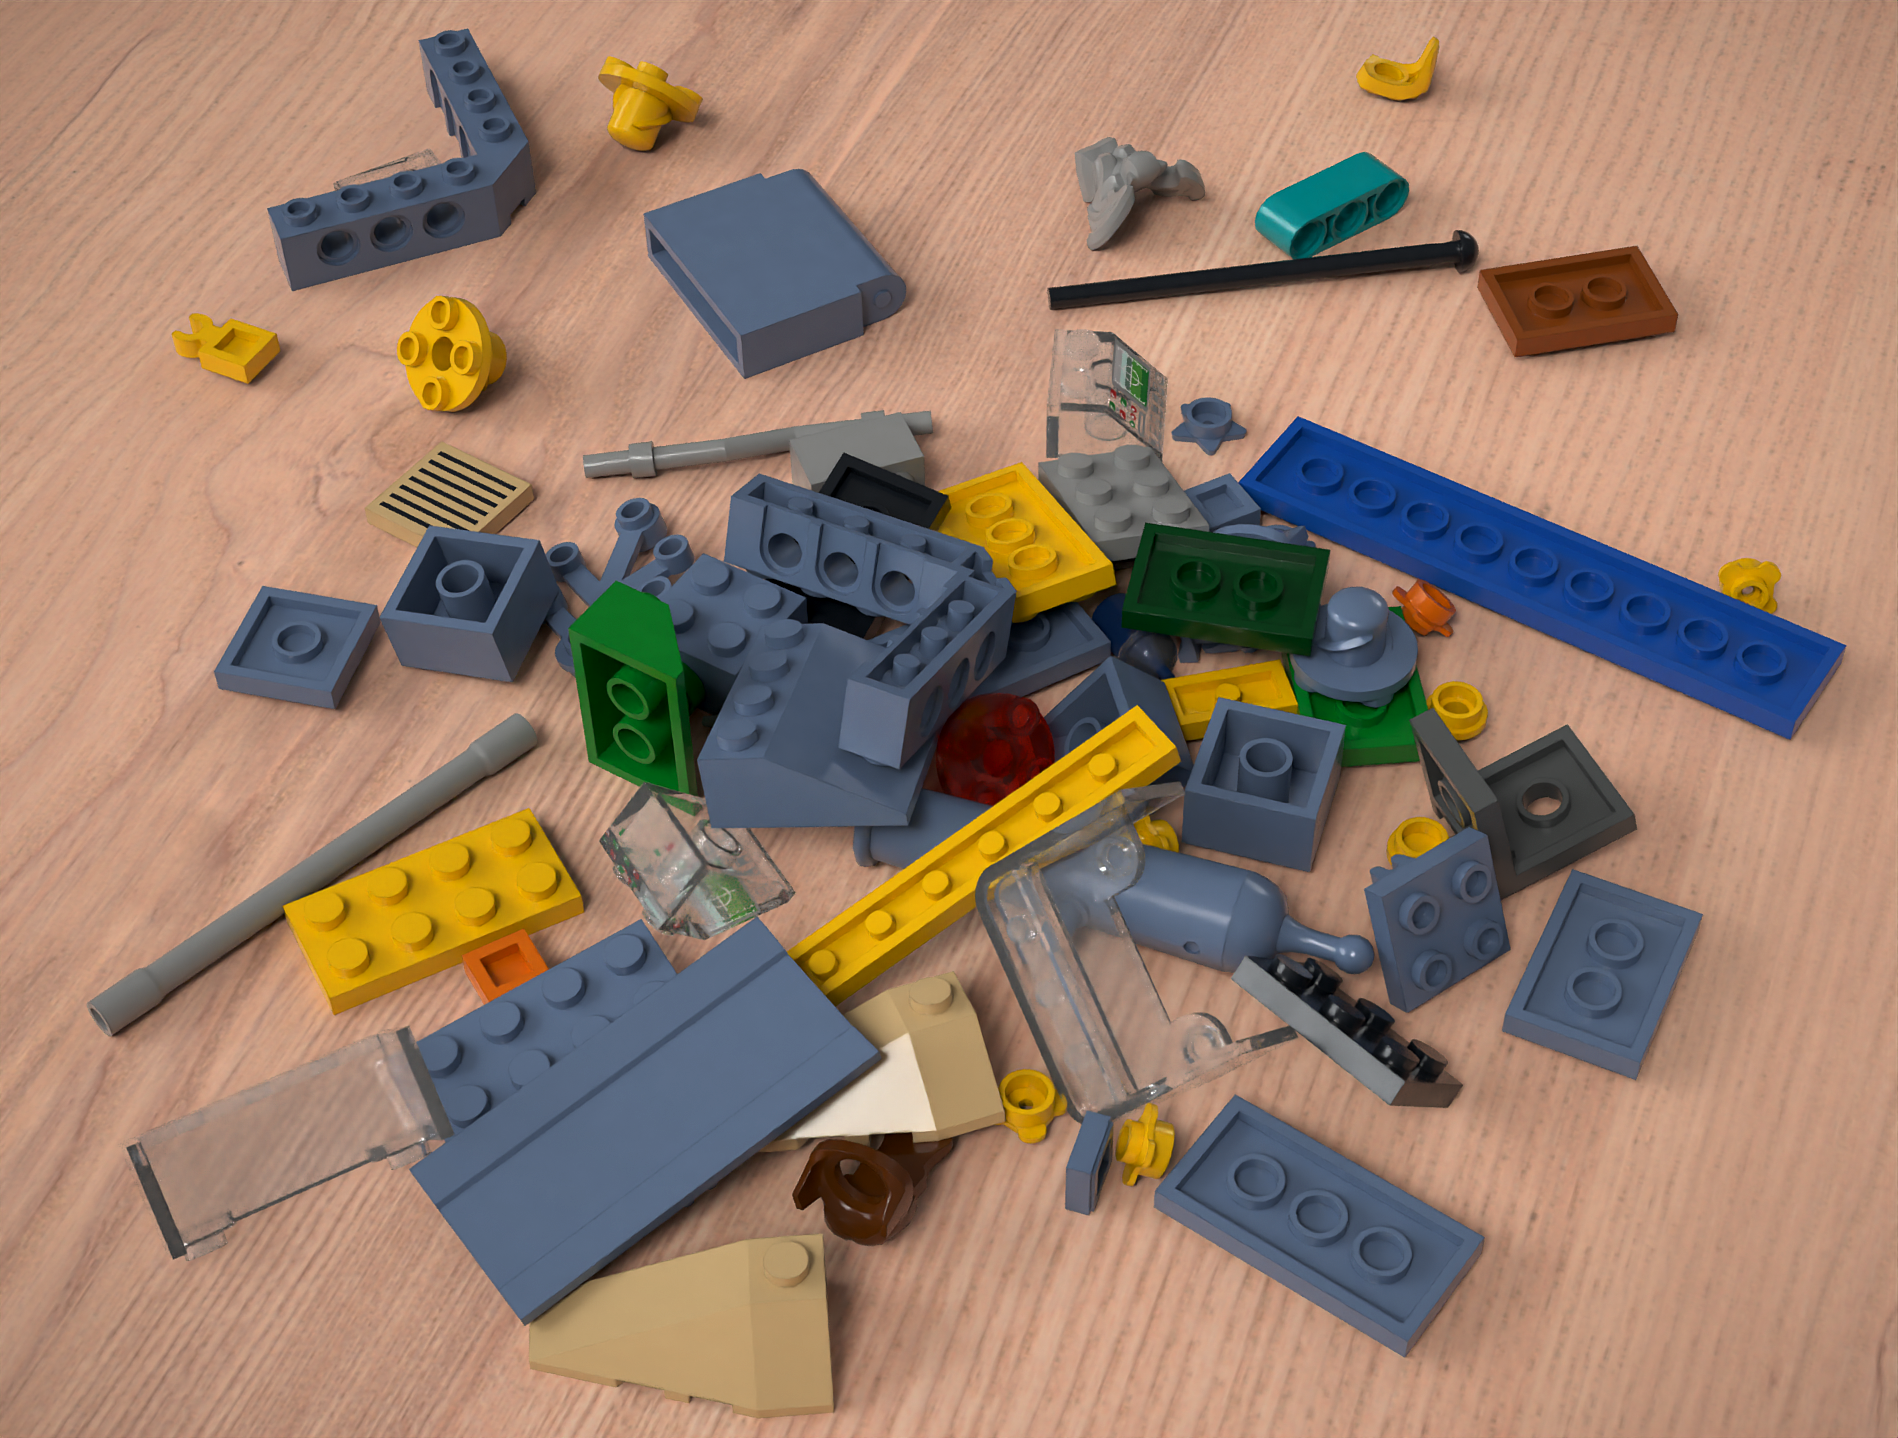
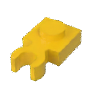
[172,313,281,384]

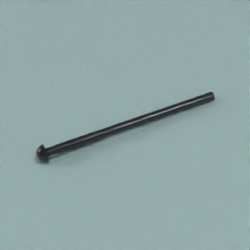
[1047,230,1479,310]

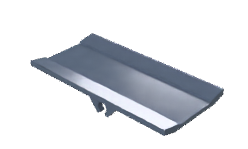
[409,916,882,1326]

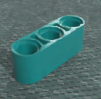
[1255,152,1409,259]

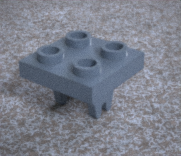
[1364,827,1511,1013]

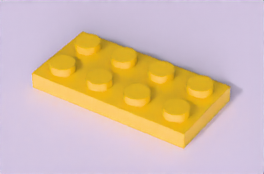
[937,462,1116,623]
[283,808,584,1015]

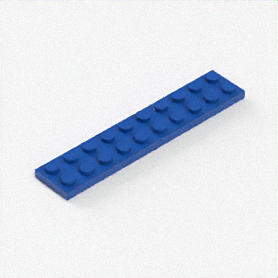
[1238,416,1846,740]

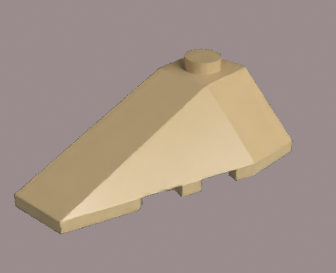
[758,971,1006,1152]
[529,1233,834,1418]

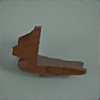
[792,1132,953,1246]

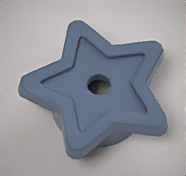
[1171,397,1247,456]

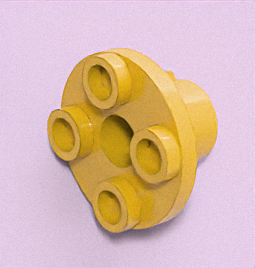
[598,56,703,151]
[397,296,507,412]

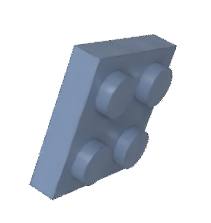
[214,586,381,709]

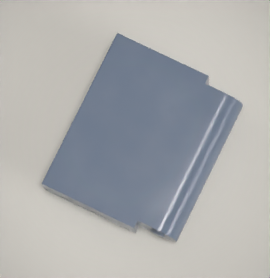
[643,169,906,379]

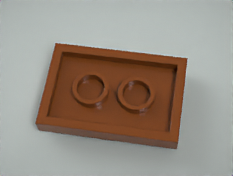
[1477,246,1678,357]

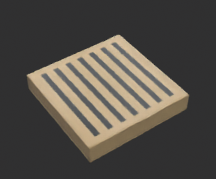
[365,441,534,547]

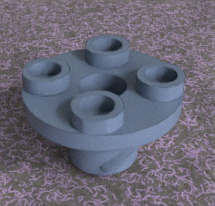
[1289,587,1418,708]

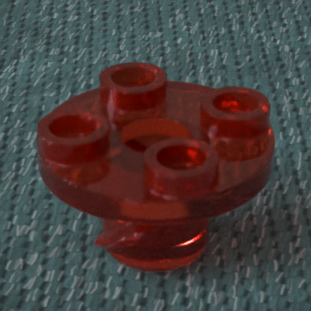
[936,692,1055,806]

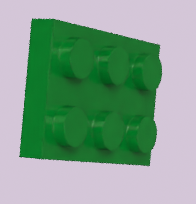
[1281,606,1428,767]

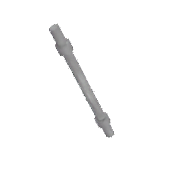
[583,410,933,478]

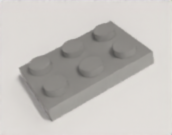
[1038,445,1210,562]

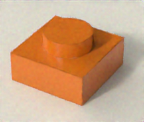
[461,928,549,1005]

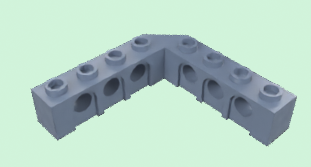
[267,28,536,291]
[724,473,1017,769]

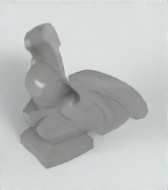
[1075,137,1205,250]

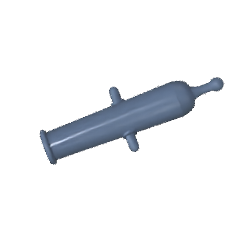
[853,788,1374,974]

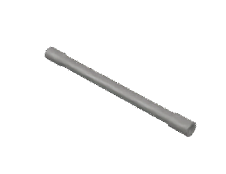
[87,713,538,1037]

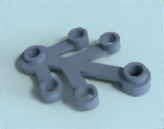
[542,498,695,678]

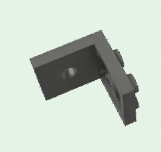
[1409,708,1637,900]

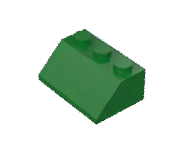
[568,581,699,812]

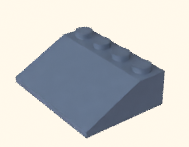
[697,619,946,829]

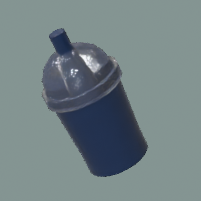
[1092,593,1177,680]

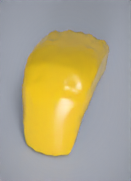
[1356,36,1440,101]

